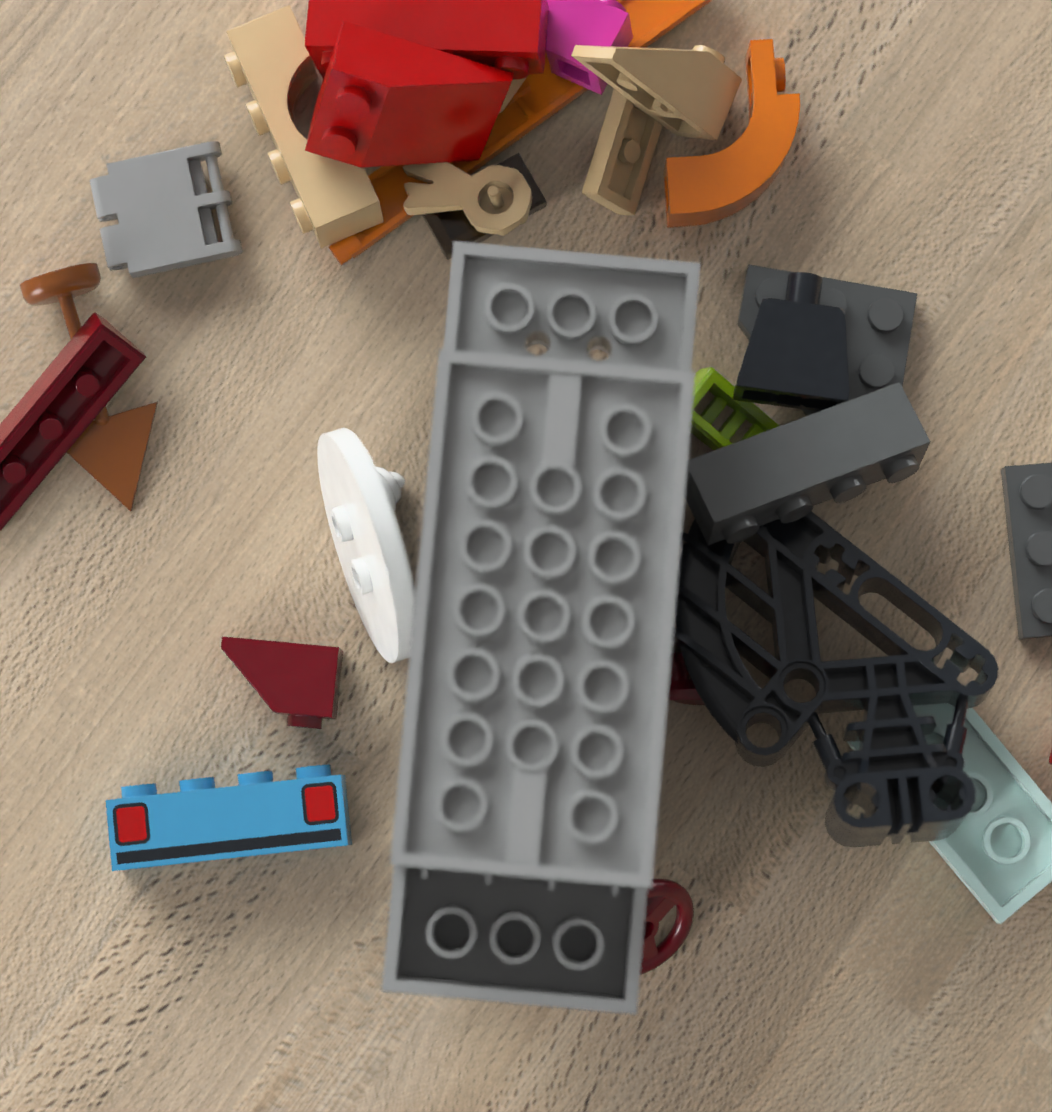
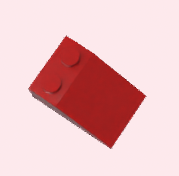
[305,20,513,168]

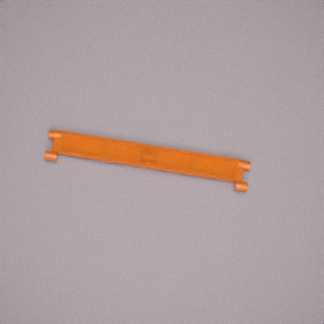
[329,0,712,265]

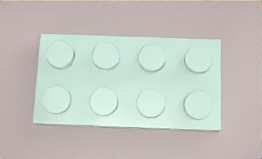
[847,703,1052,924]

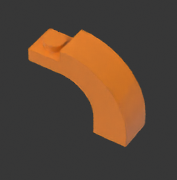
[663,39,800,228]

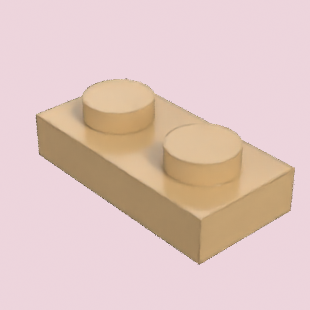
[581,89,662,216]

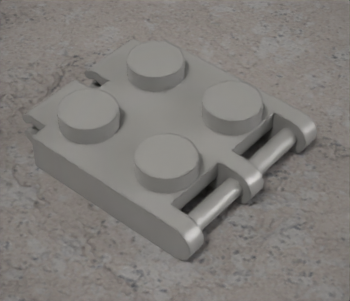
[90,141,243,278]

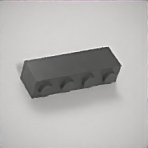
[685,382,931,546]

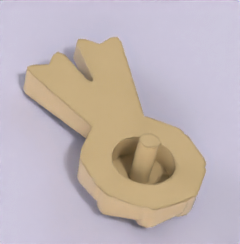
[403,162,533,236]

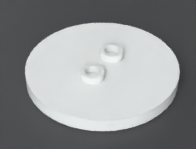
[317,428,416,663]

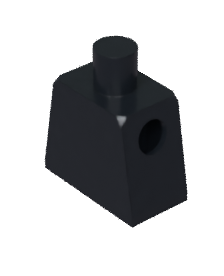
[733,272,849,412]

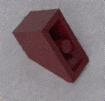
[221,636,343,729]

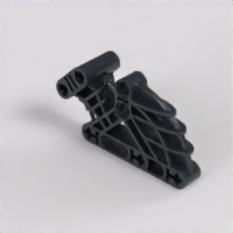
[673,511,998,847]

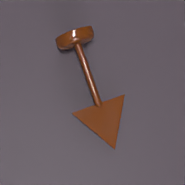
[20,263,158,511]

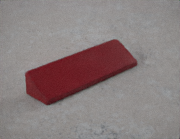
[0,312,146,531]

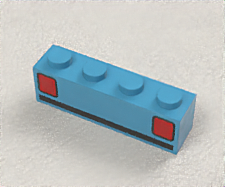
[106,764,352,871]

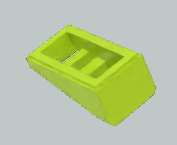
[690,367,780,450]

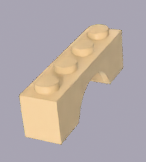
[224,5,384,248]

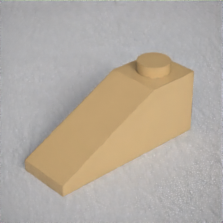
[571,45,742,140]

